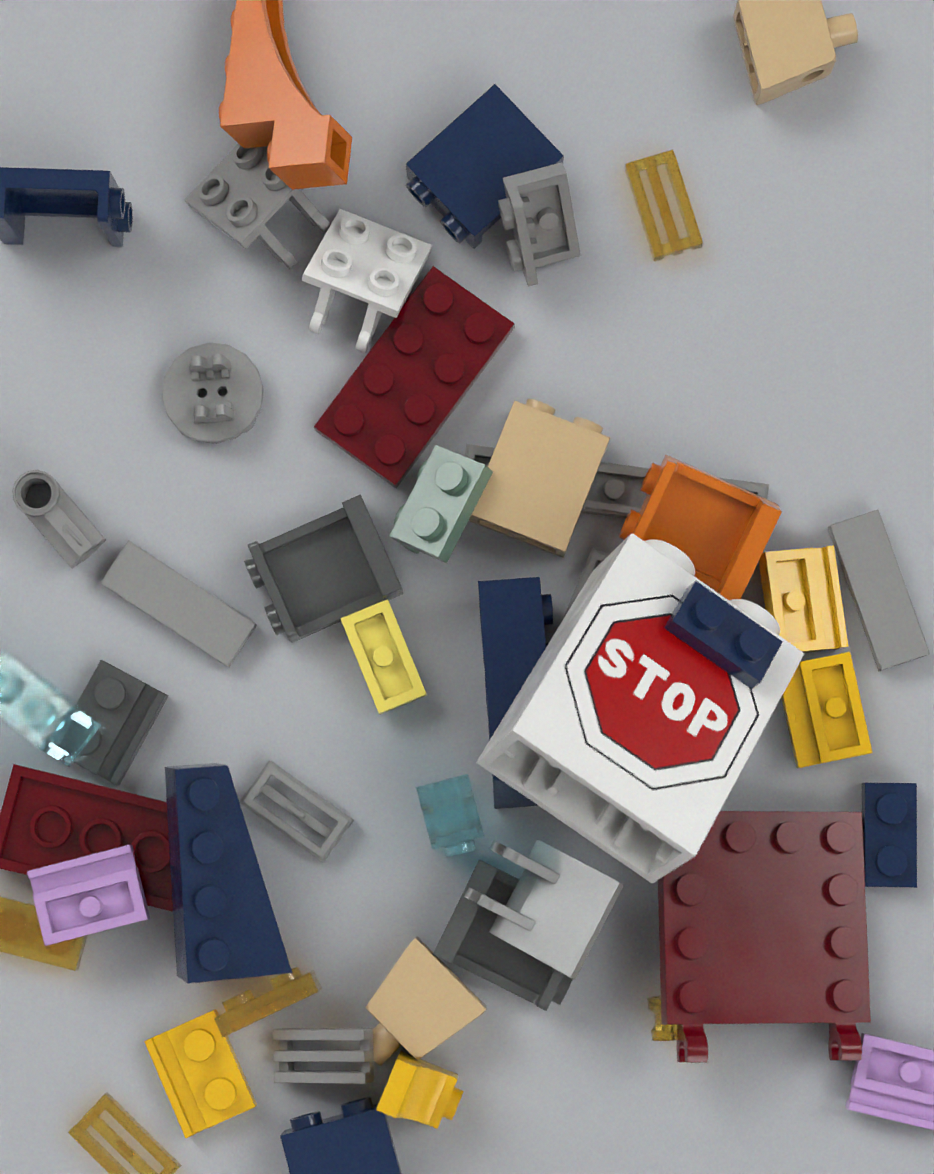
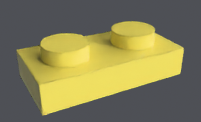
[340,599,427,715]

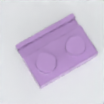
[27,845,150,946]
[845,1033,934,1130]

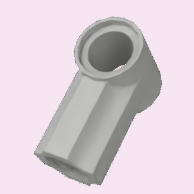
[12,470,106,568]

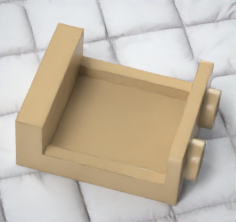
[469,399,610,558]

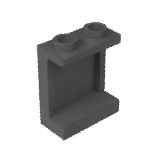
[244,494,404,643]
[433,859,573,1011]

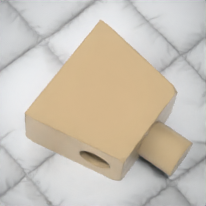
[733,0,858,105]
[359,937,487,1066]

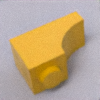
[376,1051,464,1129]

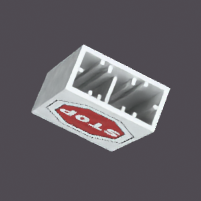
[476,533,805,883]

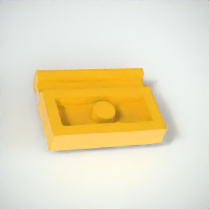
[759,545,849,653]
[781,652,873,769]
[144,1009,257,1138]

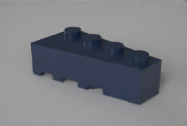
[478,577,553,809]
[165,763,292,984]

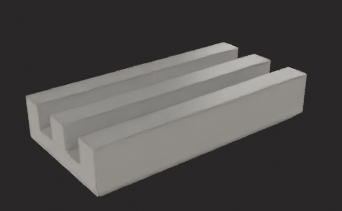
[239,760,354,862]
[273,1028,374,1084]

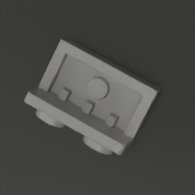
[498,162,581,286]

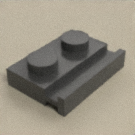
[51,660,168,786]

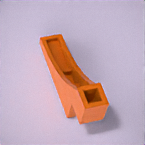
[219,0,352,190]

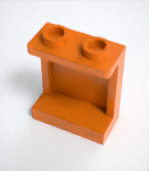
[619,455,782,600]

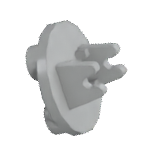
[162,343,264,444]

